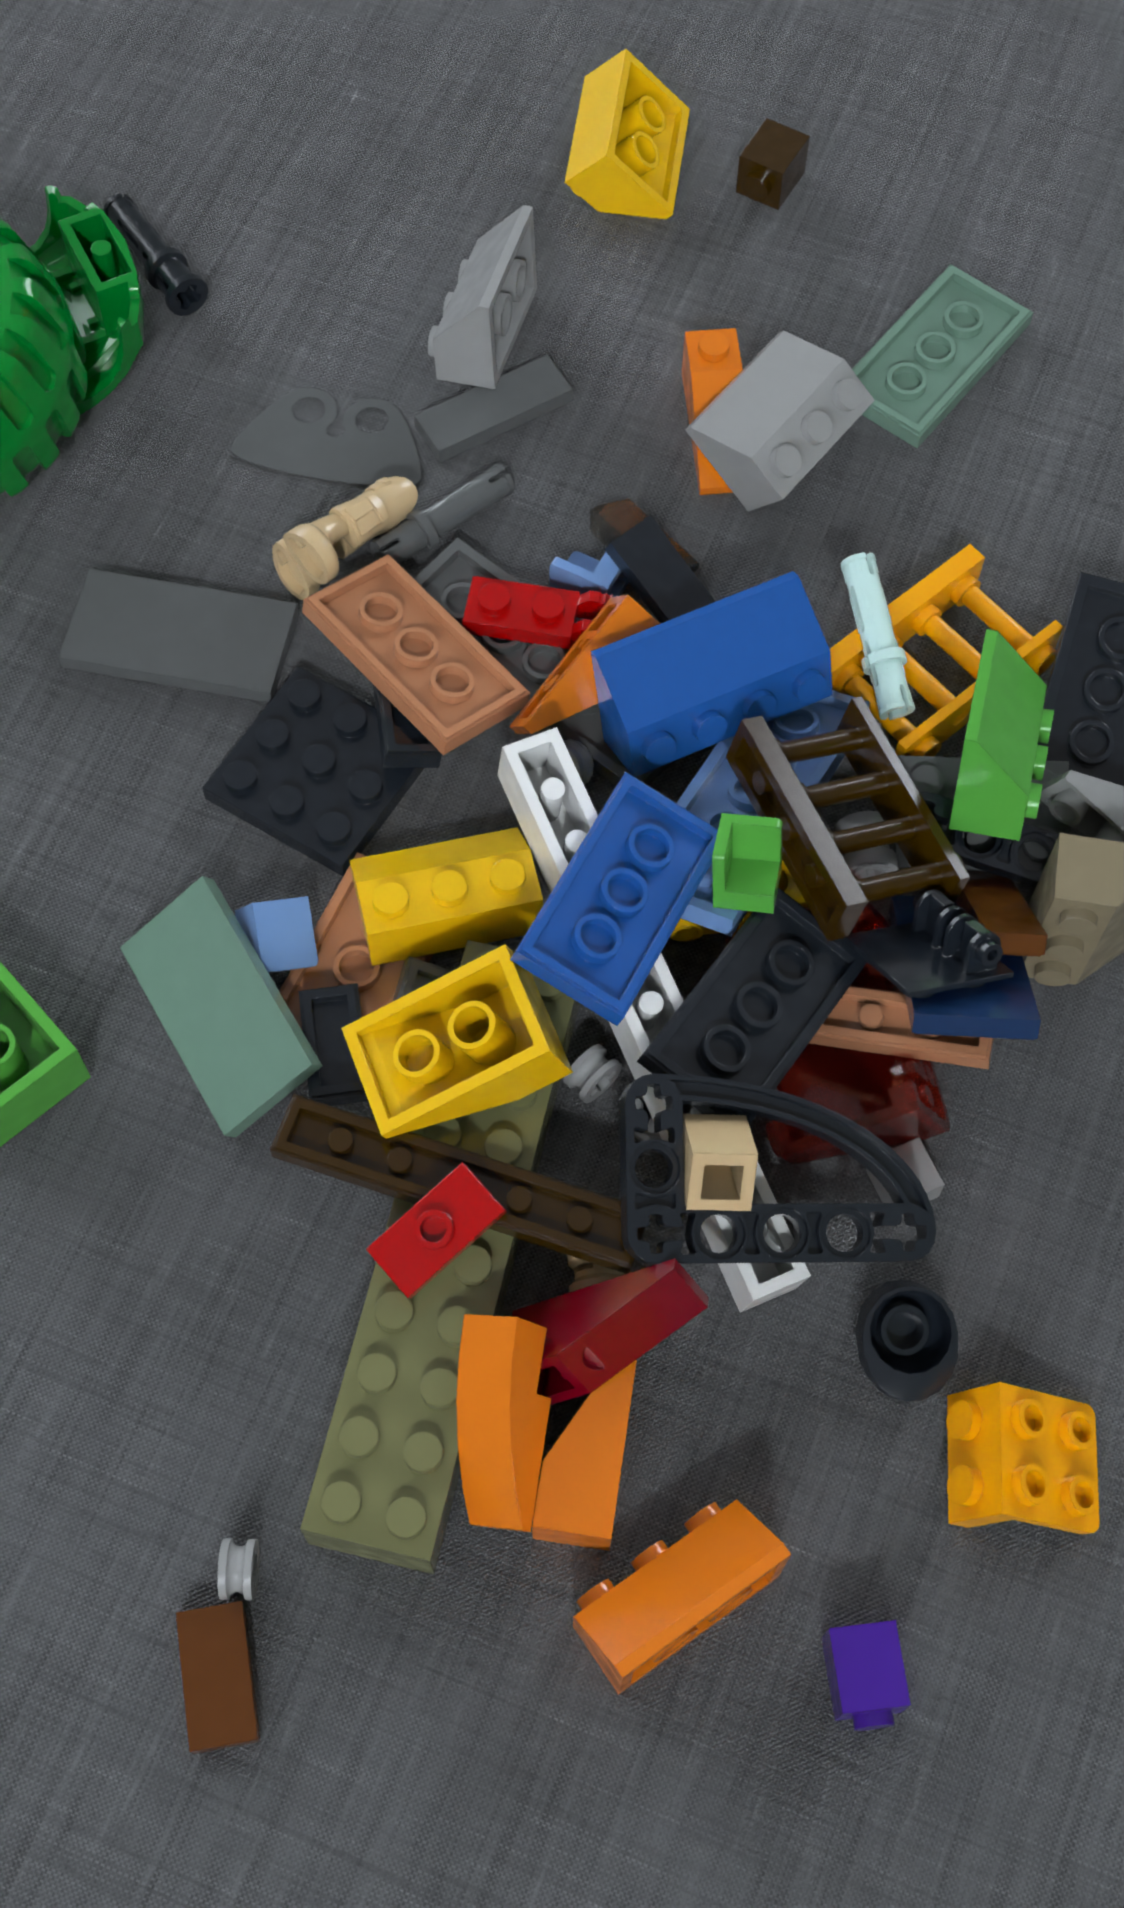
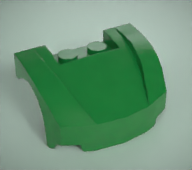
[30,185,144,415]

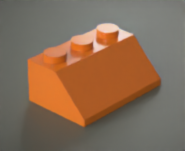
[573,1499,791,1695]

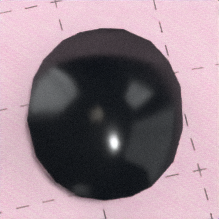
[855,1280,958,1402]

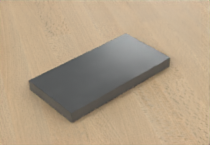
[58,569,299,703]

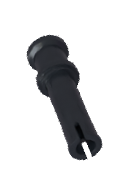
[103,193,208,316]

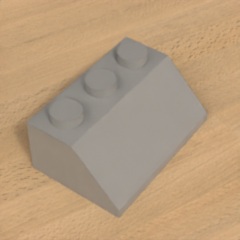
[428,205,537,389]
[685,331,875,512]

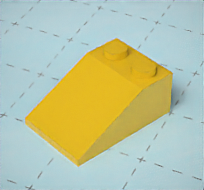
[341,944,573,1139]

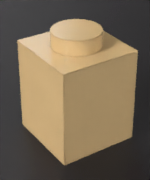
[683,1114,758,1211]

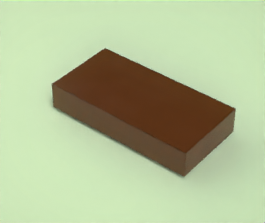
[176,1601,261,1754]

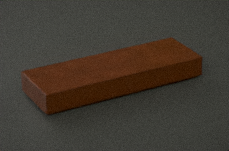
[955,870,1048,957]

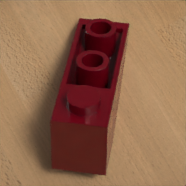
[512,1258,709,1405]

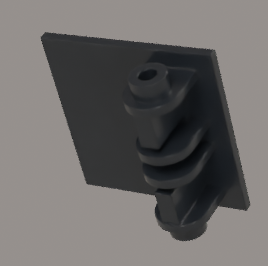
[843,889,1014,998]

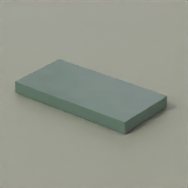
[852,264,1034,448]
[120,876,322,1137]

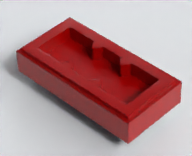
[366,1162,507,1299]

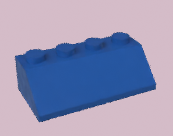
[591,571,833,777]

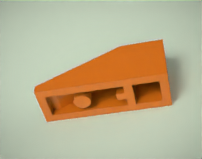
[682,328,743,495]
[509,594,661,734]
[532,1360,637,1551]

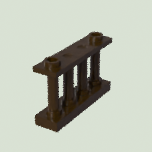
[726,696,970,941]

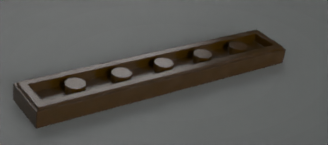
[270,1094,647,1274]

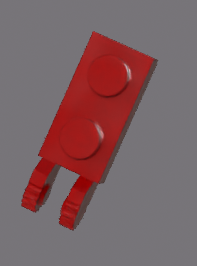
[462,576,614,649]

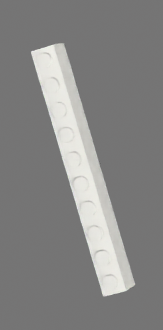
[497,727,811,1313]

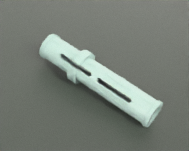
[840,552,915,720]

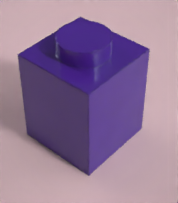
[821,1620,911,1731]

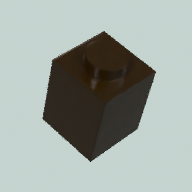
[736,118,810,210]

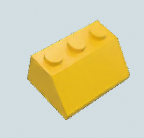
[564,49,690,219]
[349,827,543,966]

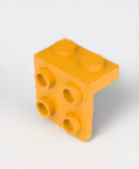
[946,1382,1100,1535]

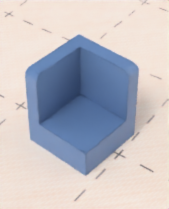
[549,551,629,597]
[235,896,318,973]

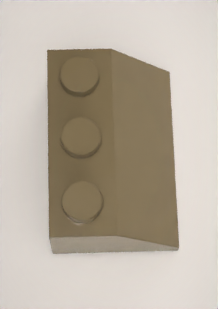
[1023,833,1124,986]

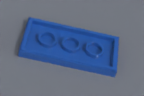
[510,771,718,1026]

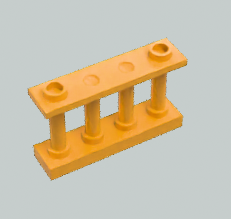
[830,544,1064,757]

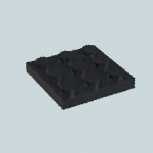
[202,667,424,876]

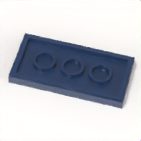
[889,895,1041,1040]

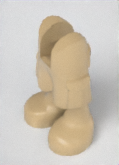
[272,476,418,600]

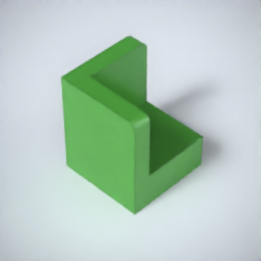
[712,813,783,914]

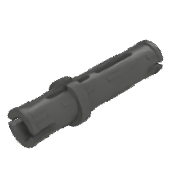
[370,463,515,564]

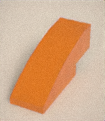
[456,1314,551,1532]

